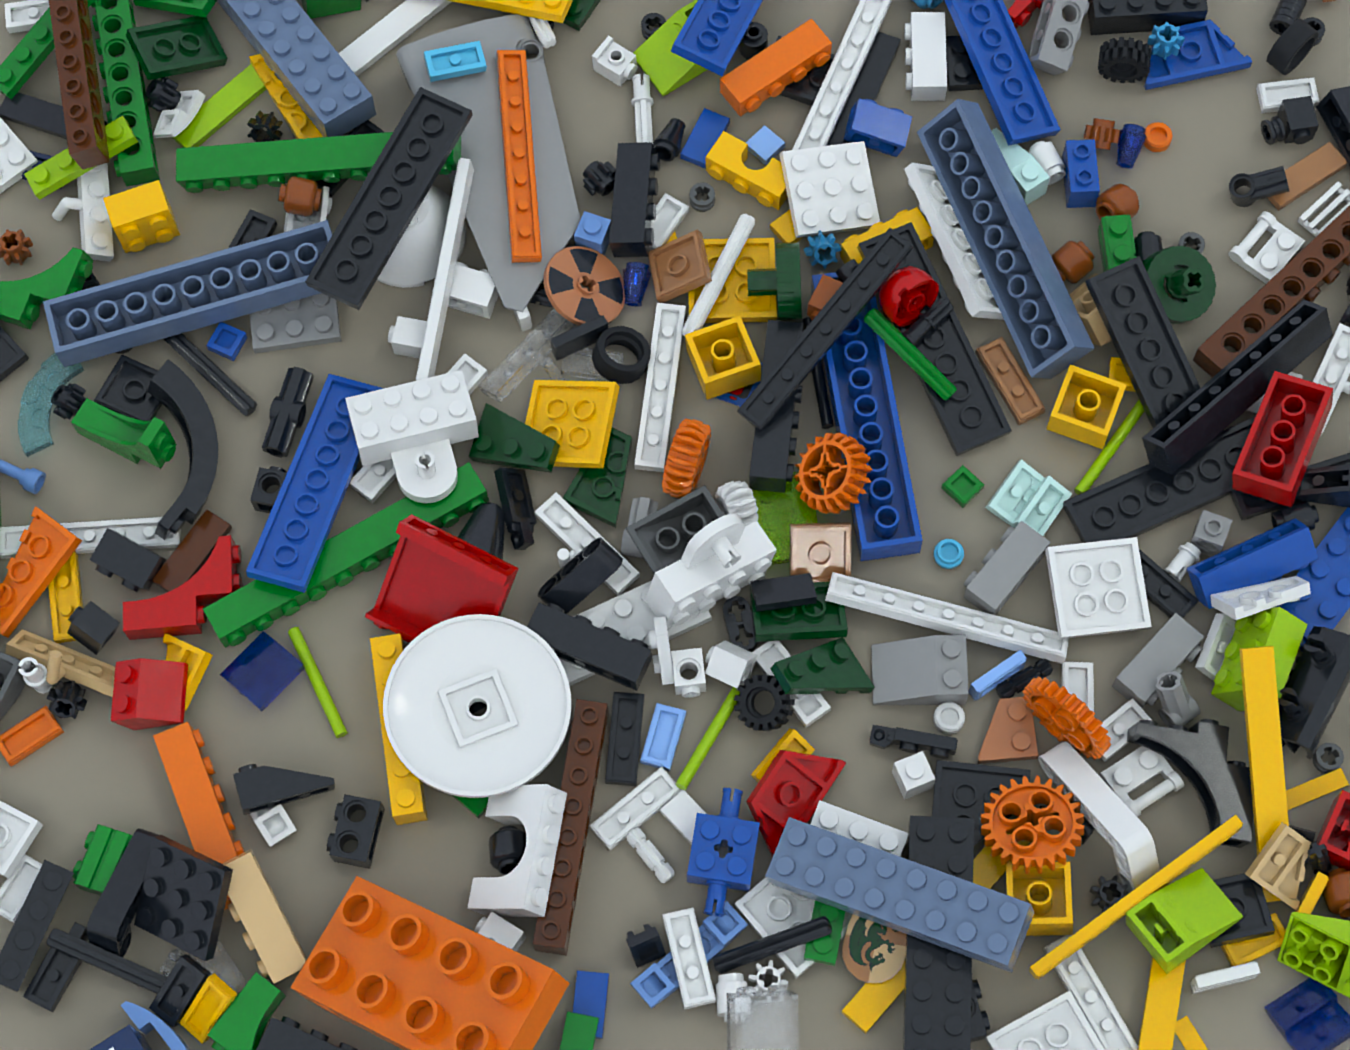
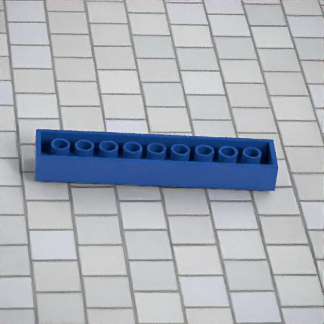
[811,272,923,562]

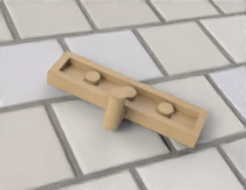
[5,629,115,697]

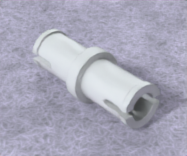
[19,657,53,694]

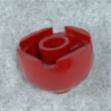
[879,266,939,327]

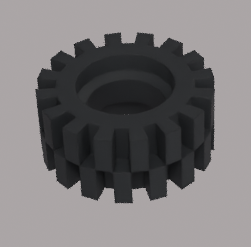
[1098,37,1151,83]
[734,675,795,731]

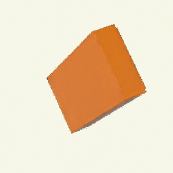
[0,705,64,767]

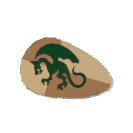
[842,914,906,983]

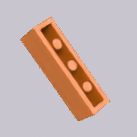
[720,18,832,117]

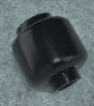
[489,825,526,875]

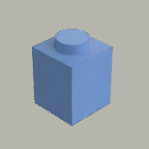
[574,211,611,255]

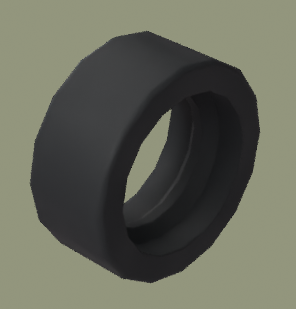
[1266,19,1319,75]
[592,326,651,384]

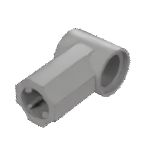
[621,497,658,558]
[1155,671,1201,728]

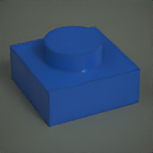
[206,322,248,361]

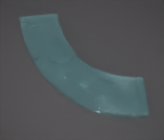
[18,353,85,457]

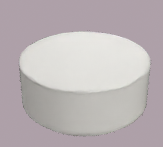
[933,702,965,735]

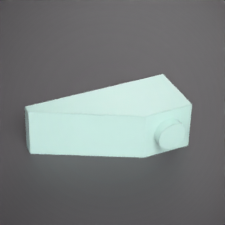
[991,128,1050,205]

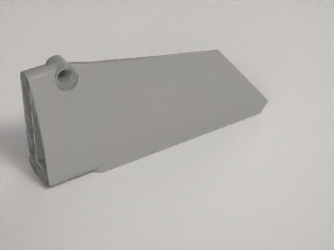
[396,14,581,312]

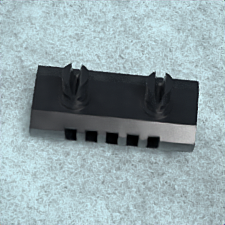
[1278,626,1350,759]

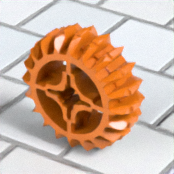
[662,418,711,499]
[793,432,873,514]

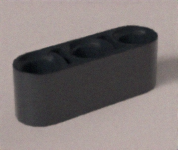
[538,537,623,614]

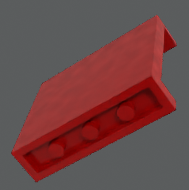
[365,514,519,642]

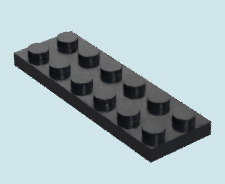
[1085,256,1200,428]

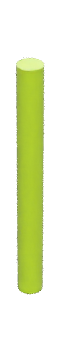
[1074,399,1145,495]
[288,627,348,738]
[675,685,744,790]

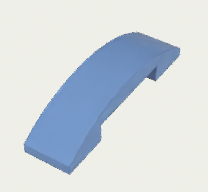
[630,901,748,1009]
[121,1001,190,1050]

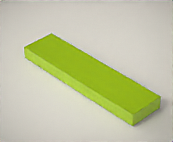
[172,64,266,148]

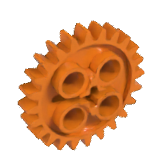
[1022,676,1111,760]
[981,776,1085,874]

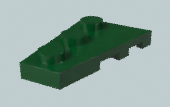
[468,403,560,473]
[563,427,632,528]
[770,637,875,694]

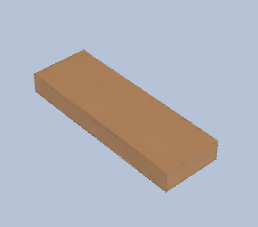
[1267,142,1347,211]
[976,337,1046,425]

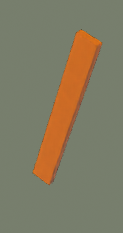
[496,50,542,263]

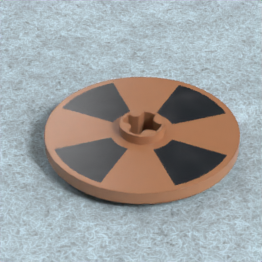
[544,246,626,325]

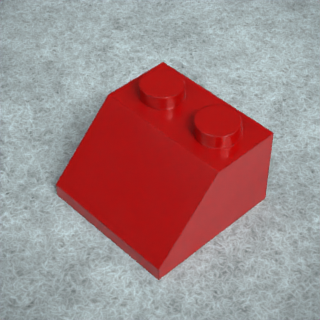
[111,658,188,730]

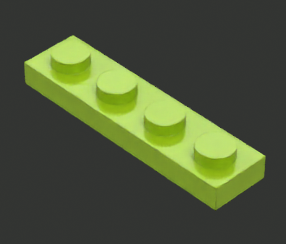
[24,116,138,200]

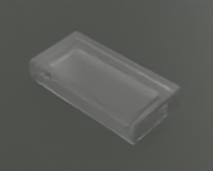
[561,347,625,384]

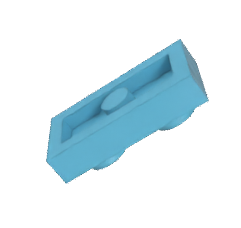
[424,41,487,82]

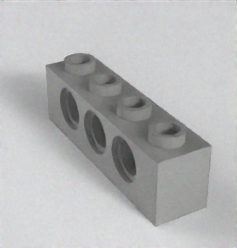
[1028,0,1089,76]

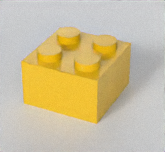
[103,180,180,253]
[685,316,761,400]
[1046,364,1127,449]
[1006,862,1073,936]

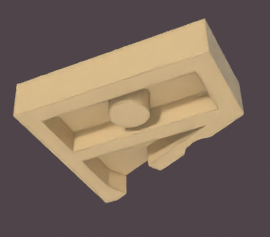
[1245,822,1311,910]

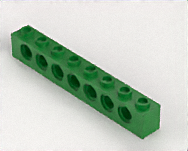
[91,0,160,187]

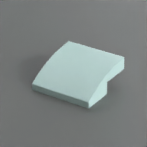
[985,459,1072,536]

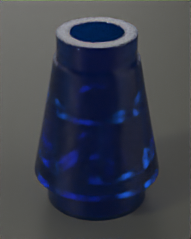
[1116,124,1147,169]
[623,262,651,307]

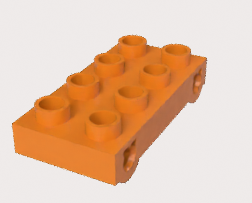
[290,876,570,1050]

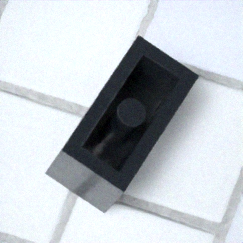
[90,528,166,592]

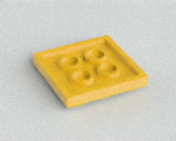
[688,238,777,323]
[525,380,620,469]

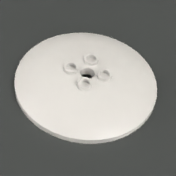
[383,614,571,798]

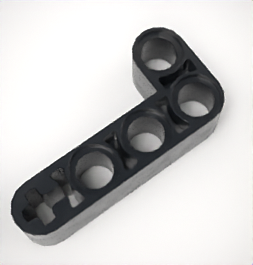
[87,828,159,957]

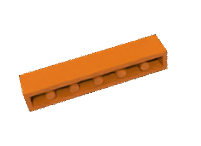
[153,722,245,910]

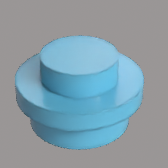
[933,539,964,569]

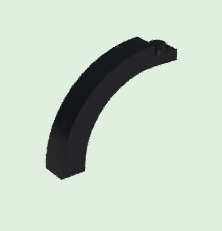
[147,359,218,540]

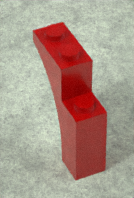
[123,535,242,640]

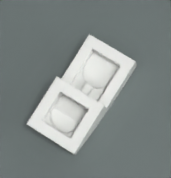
[153,90,206,138]
[250,804,297,847]

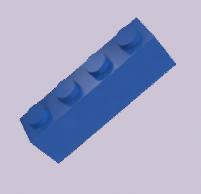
[1186,518,1319,609]

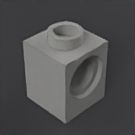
[1190,510,1232,557]

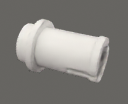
[1164,542,1201,582]

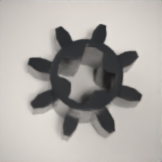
[145,77,181,112]
[247,110,283,142]
[583,161,616,196]
[51,383,86,420]
[47,681,87,719]
[1089,875,1128,913]

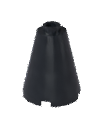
[457,502,505,560]

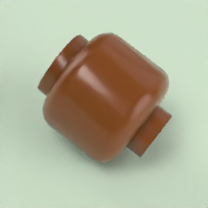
[278,176,322,217]
[1096,183,1139,220]
[1052,241,1095,284]
[1322,868,1350,918]

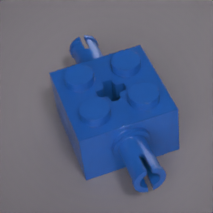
[687,788,760,917]

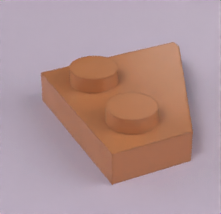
[977,697,1038,764]

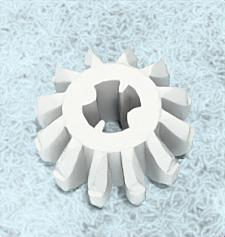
[715,481,759,526]

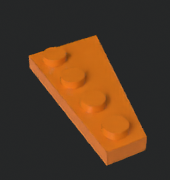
[0,506,82,638]

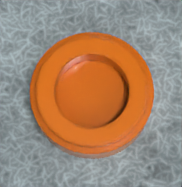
[1142,122,1173,152]

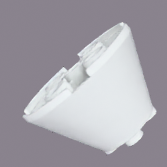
[377,186,466,288]

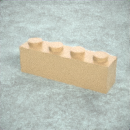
[222,849,307,984]

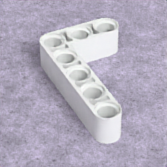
[1038,741,1160,893]

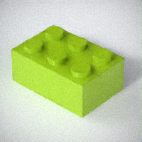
[1211,607,1308,711]

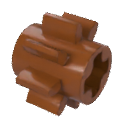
[1084,118,1120,150]
[0,229,33,266]

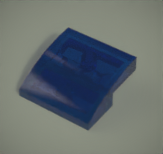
[220,631,305,712]
[1265,978,1350,1050]

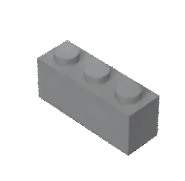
[964,521,1051,615]
[1112,613,1205,708]

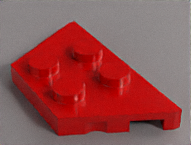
[746,750,846,858]

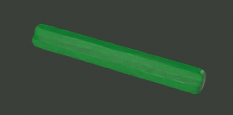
[864,308,957,400]

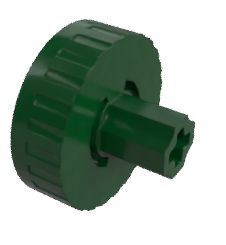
[747,242,802,320]
[1143,246,1216,324]

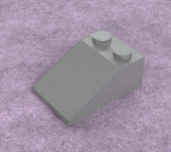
[871,635,969,705]

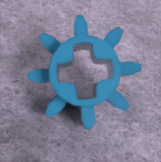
[1147,22,1185,60]
[803,230,841,269]

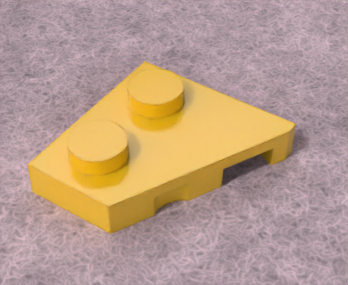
[163,633,213,711]

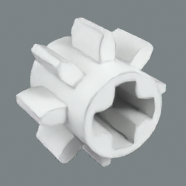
[748,960,788,1002]

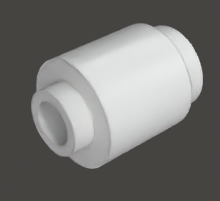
[1029,141,1066,185]
[715,973,749,1022]

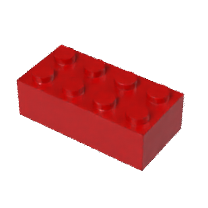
[1232,371,1333,507]

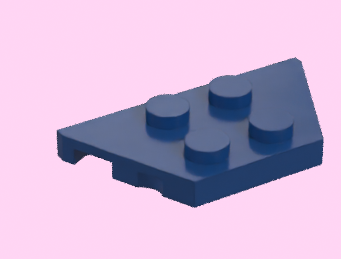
[1144,19,1252,90]

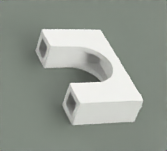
[467,784,567,917]

